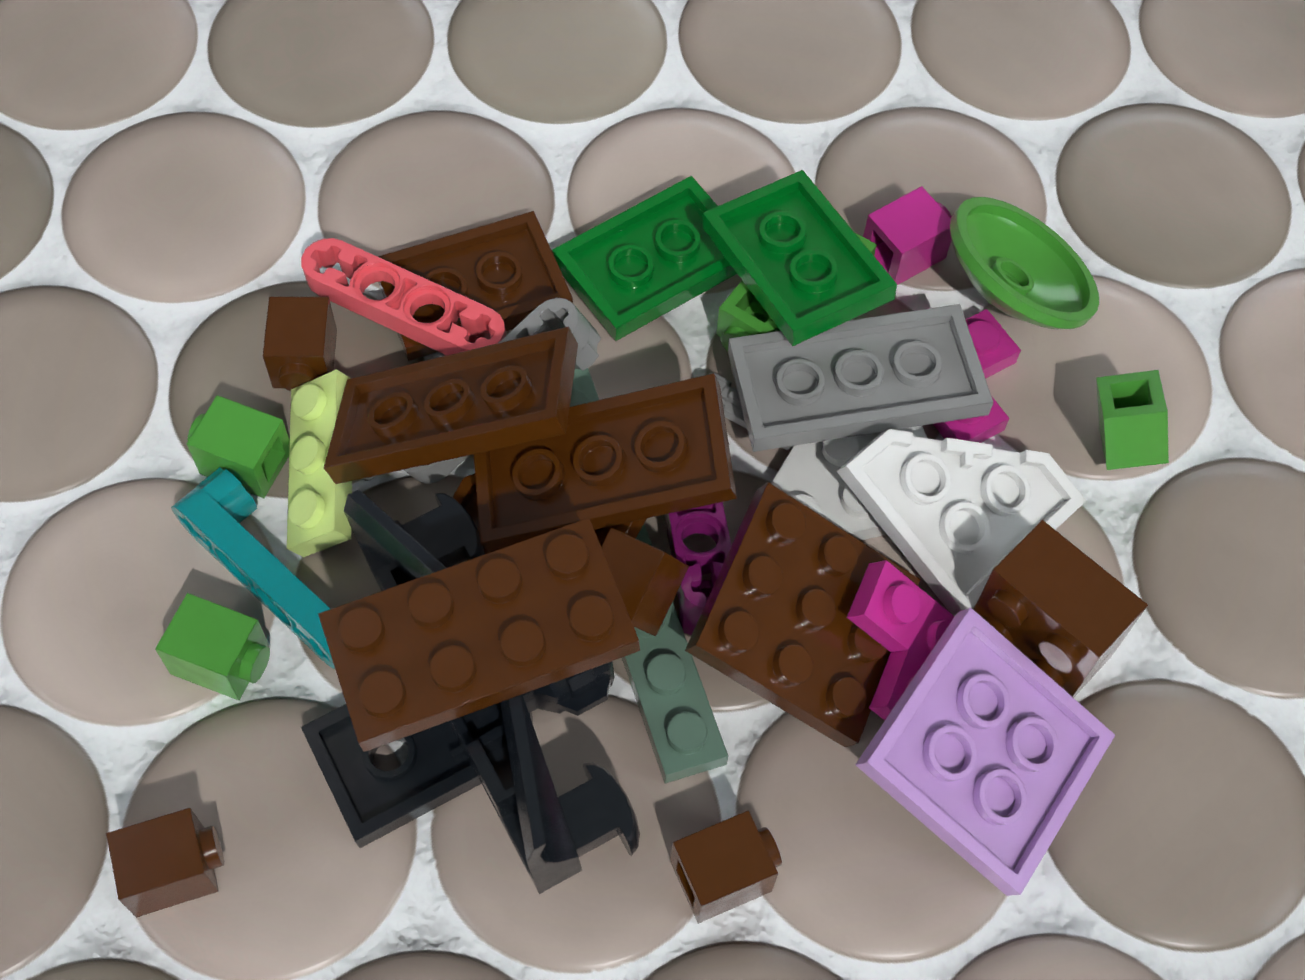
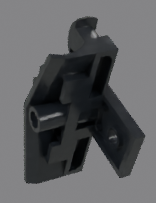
[301,489,640,894]

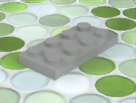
[728,304,993,452]

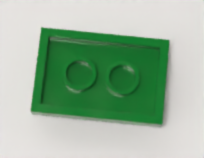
[703,170,897,346]
[552,176,737,342]

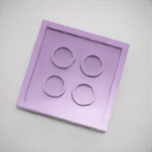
[855,607,1115,896]

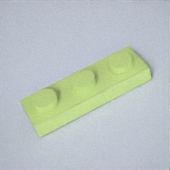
[287,369,352,557]

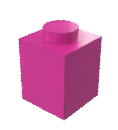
[863,186,952,285]

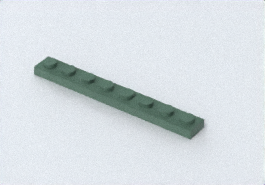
[570,368,729,784]

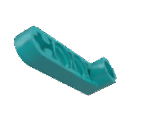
[171,467,335,669]

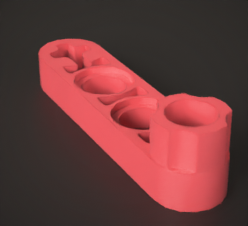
[301,238,506,355]

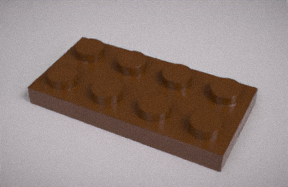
[324,326,578,484]
[474,373,737,553]
[318,518,640,752]

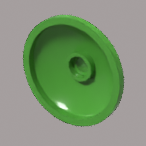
[950,197,1099,329]

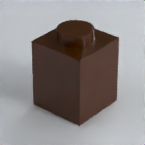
[263,297,337,391]
[602,528,689,637]
[106,808,224,918]
[670,810,782,924]

